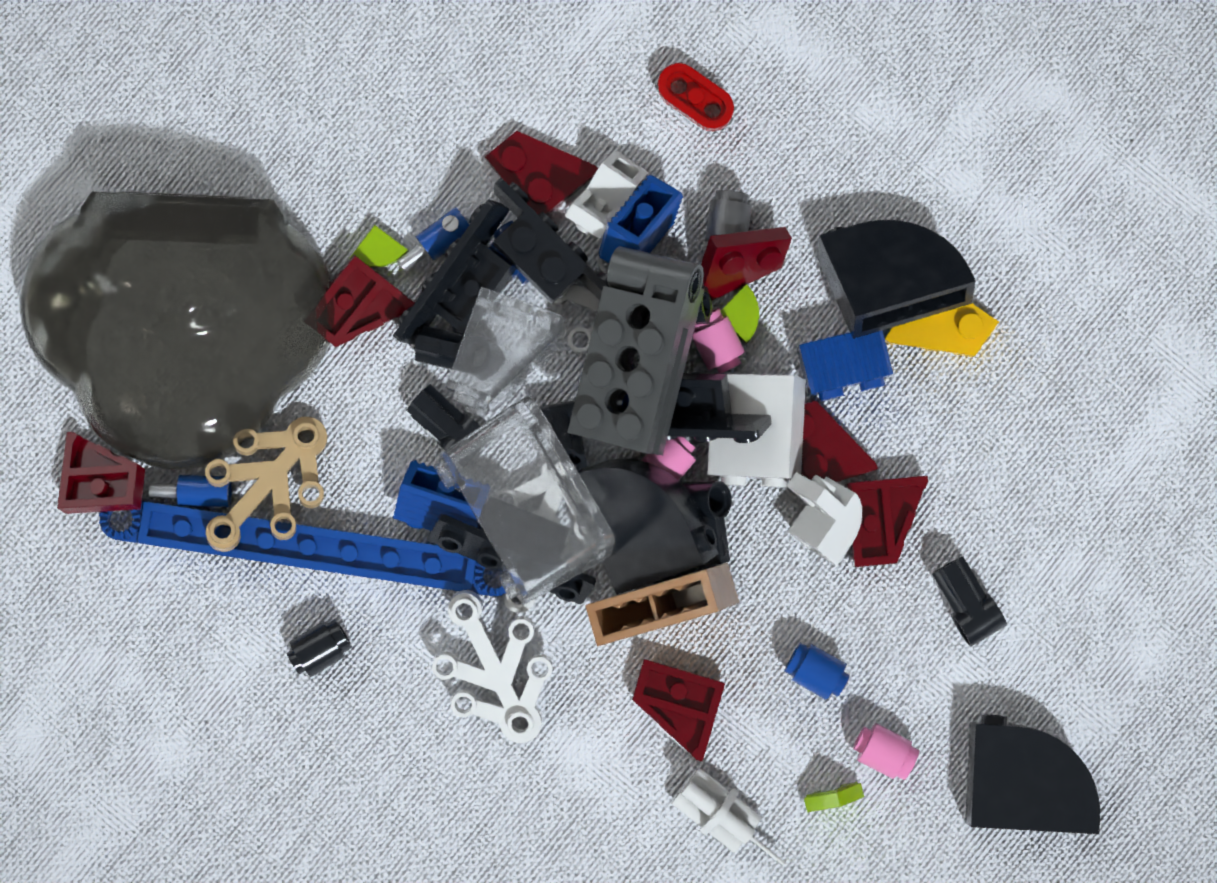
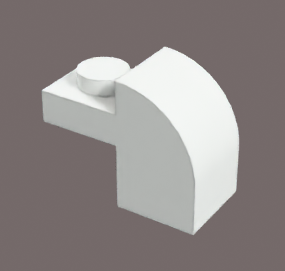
[565,150,649,239]
[787,472,862,566]

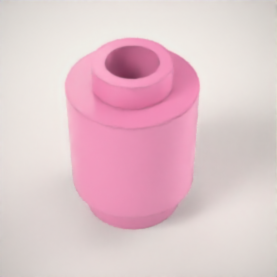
[692,308,745,374]
[641,437,696,481]
[853,723,920,780]

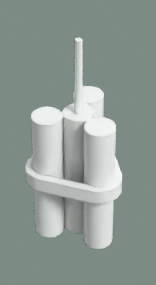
[671,767,785,865]

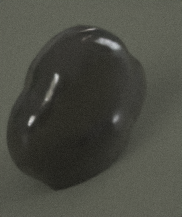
[19,190,335,470]

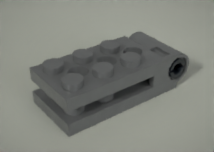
[567,246,704,455]

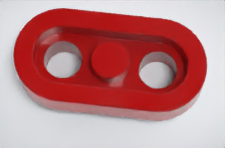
[658,63,734,132]

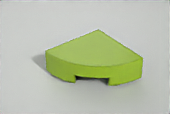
[350,225,409,268]
[720,284,759,344]
[804,782,864,812]

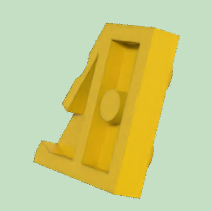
[885,303,999,357]

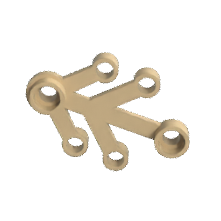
[205,417,327,552]

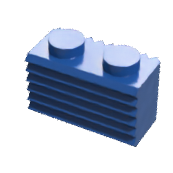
[599,175,683,263]
[797,330,893,402]
[393,460,491,530]

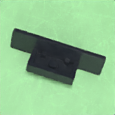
[493,178,609,304]
[393,199,516,345]
[667,373,772,443]
[427,496,596,604]

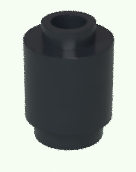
[286,619,353,677]

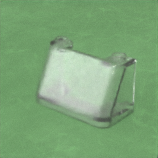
[446,287,568,418]
[435,395,615,606]

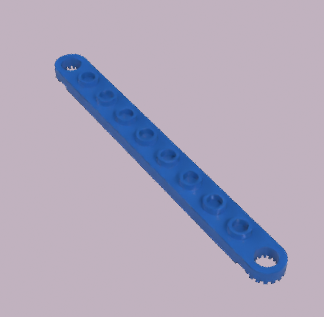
[99,501,516,596]

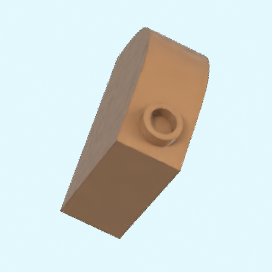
[585,562,740,647]

